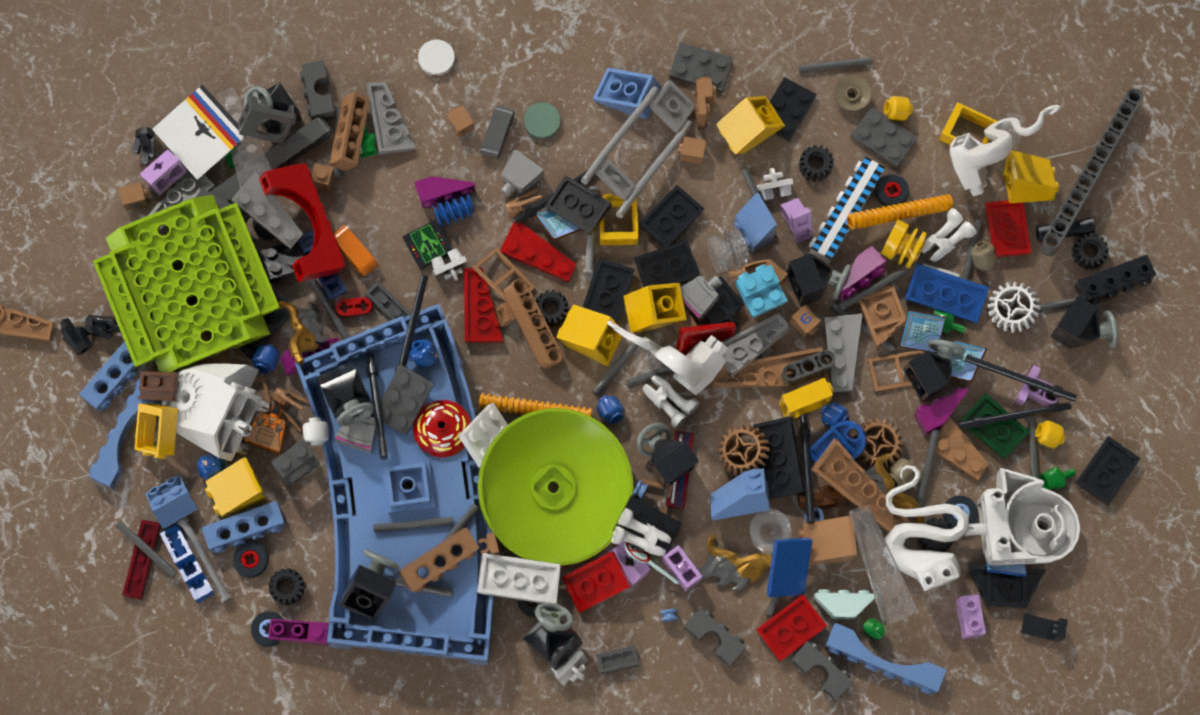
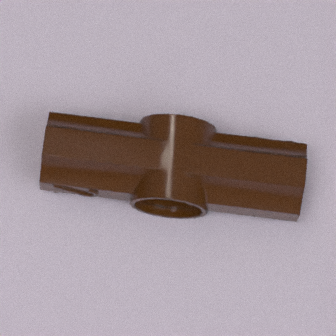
[797,485,850,510]

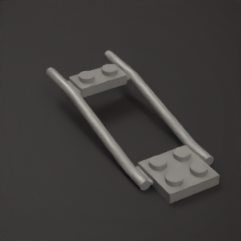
[581,80,696,218]

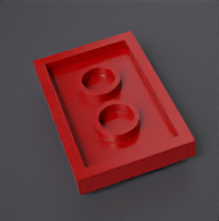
[985,200,1031,257]
[561,551,632,613]
[756,595,827,662]

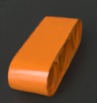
[333,225,379,277]

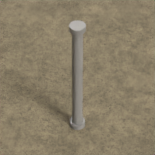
[583,186,600,275]
[178,517,233,603]

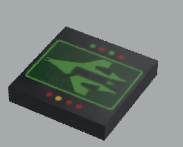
[402,220,452,270]

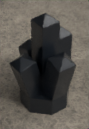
[132,127,155,165]
[84,315,121,340]
[60,318,93,356]

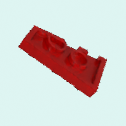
[676,322,736,355]

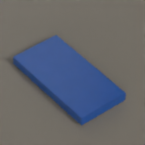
[904,263,990,324]

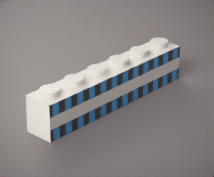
[808,157,885,265]

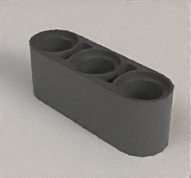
[480,105,515,159]
[781,350,836,386]

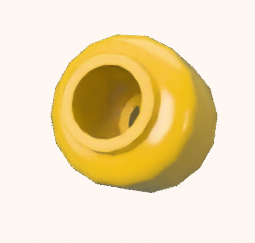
[884,96,913,121]
[1035,421,1066,449]

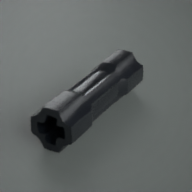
[1035,217,1096,243]

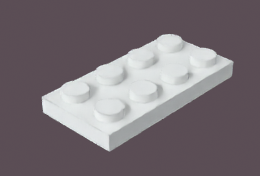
[477,553,561,604]

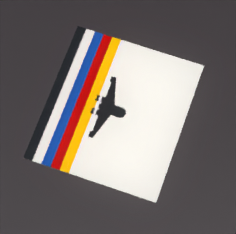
[152,84,246,180]

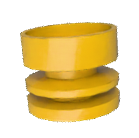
[880,219,927,269]

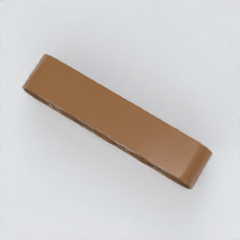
[504,279,562,370]

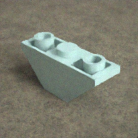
[813,590,875,620]

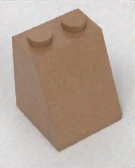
[798,516,857,566]

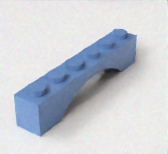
[89,378,161,490]
[825,623,946,695]

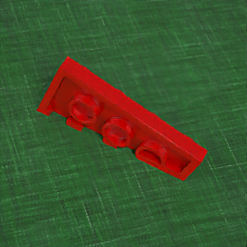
[500,221,576,283]
[464,268,503,343]

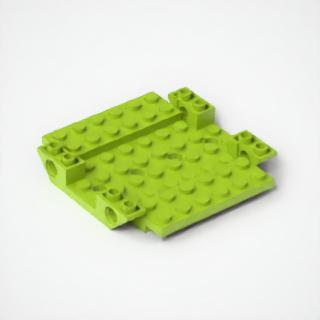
[93,195,280,373]

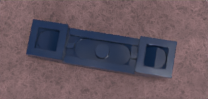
[298,229,347,301]

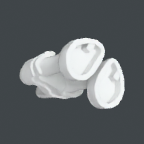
[921,208,977,263]
[642,375,700,429]
[611,508,671,556]

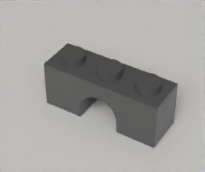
[299,60,335,120]
[684,609,746,668]
[790,641,853,701]

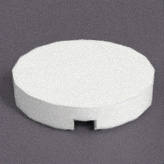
[418,40,455,76]

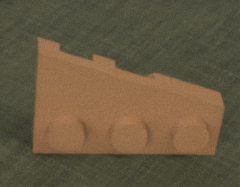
[935,417,988,481]

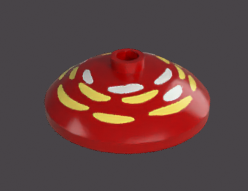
[413,400,471,458]

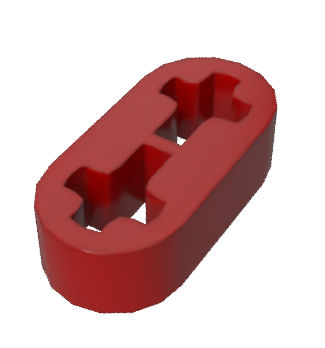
[336,297,373,318]

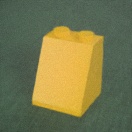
[716,96,785,154]
[1003,150,1059,203]
[624,283,687,333]
[556,304,623,366]
[205,457,267,519]

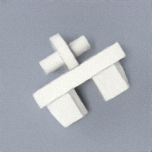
[757,168,793,200]
[431,248,467,282]
[551,650,588,686]

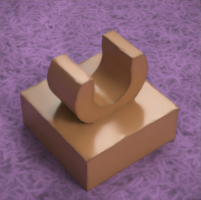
[495,302,517,327]
[478,532,500,555]

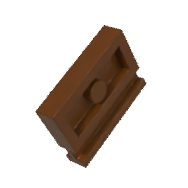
[138,371,179,402]

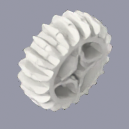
[988,282,1040,333]

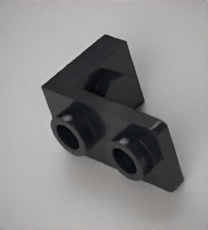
[1021,614,1068,642]

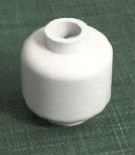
[303,417,329,446]

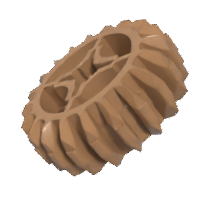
[852,418,904,469]
[717,424,770,476]

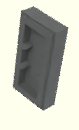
[596,646,639,675]

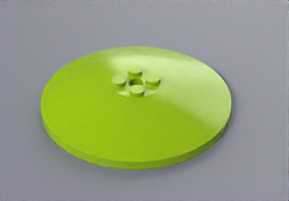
[478,408,633,565]

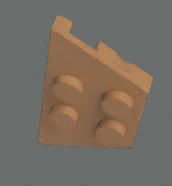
[855,283,906,348]

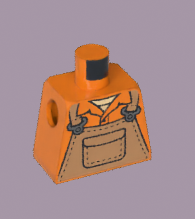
[244,406,287,455]

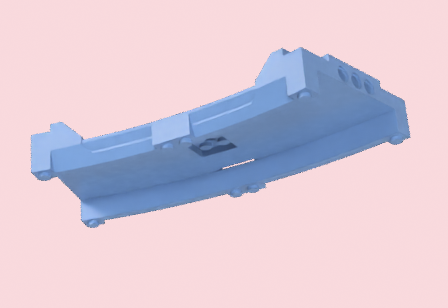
[295,304,493,666]

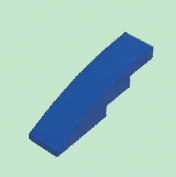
[160,524,215,604]

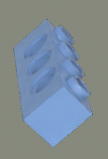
[79,342,145,412]
[202,501,286,554]

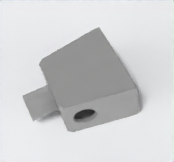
[500,149,544,197]

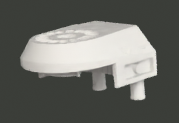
[162,364,269,462]
[964,468,1080,566]

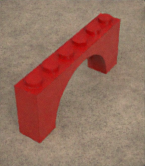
[259,163,345,283]

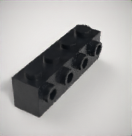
[1074,255,1157,305]

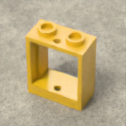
[939,102,998,145]
[600,194,638,245]
[779,378,834,419]
[135,403,178,459]

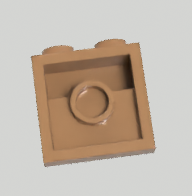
[695,77,716,128]

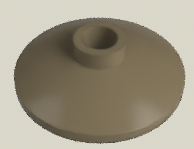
[834,76,871,111]

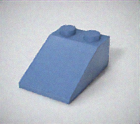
[593,68,662,119]
[733,193,777,253]
[710,468,770,521]

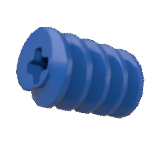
[433,194,474,227]

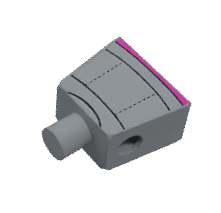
[680,275,722,322]
[335,409,376,454]

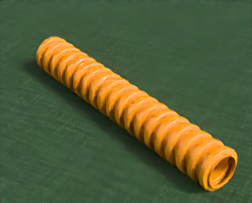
[847,194,954,230]
[479,393,593,417]

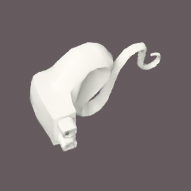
[949,105,1061,196]
[607,320,729,395]
[882,465,969,591]

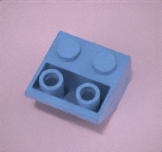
[145,474,198,529]

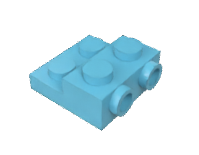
[736,264,788,318]

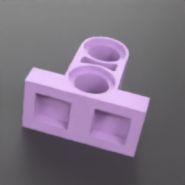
[780,198,813,244]
[1014,365,1060,406]

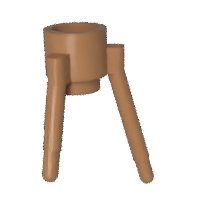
[505,189,542,217]
[271,387,310,433]

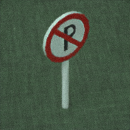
[625,542,679,584]

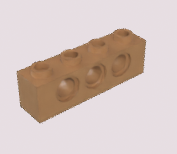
[329,91,370,171]
[397,528,479,593]

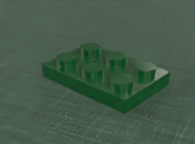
[960,393,1029,460]

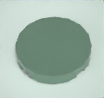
[524,102,561,139]

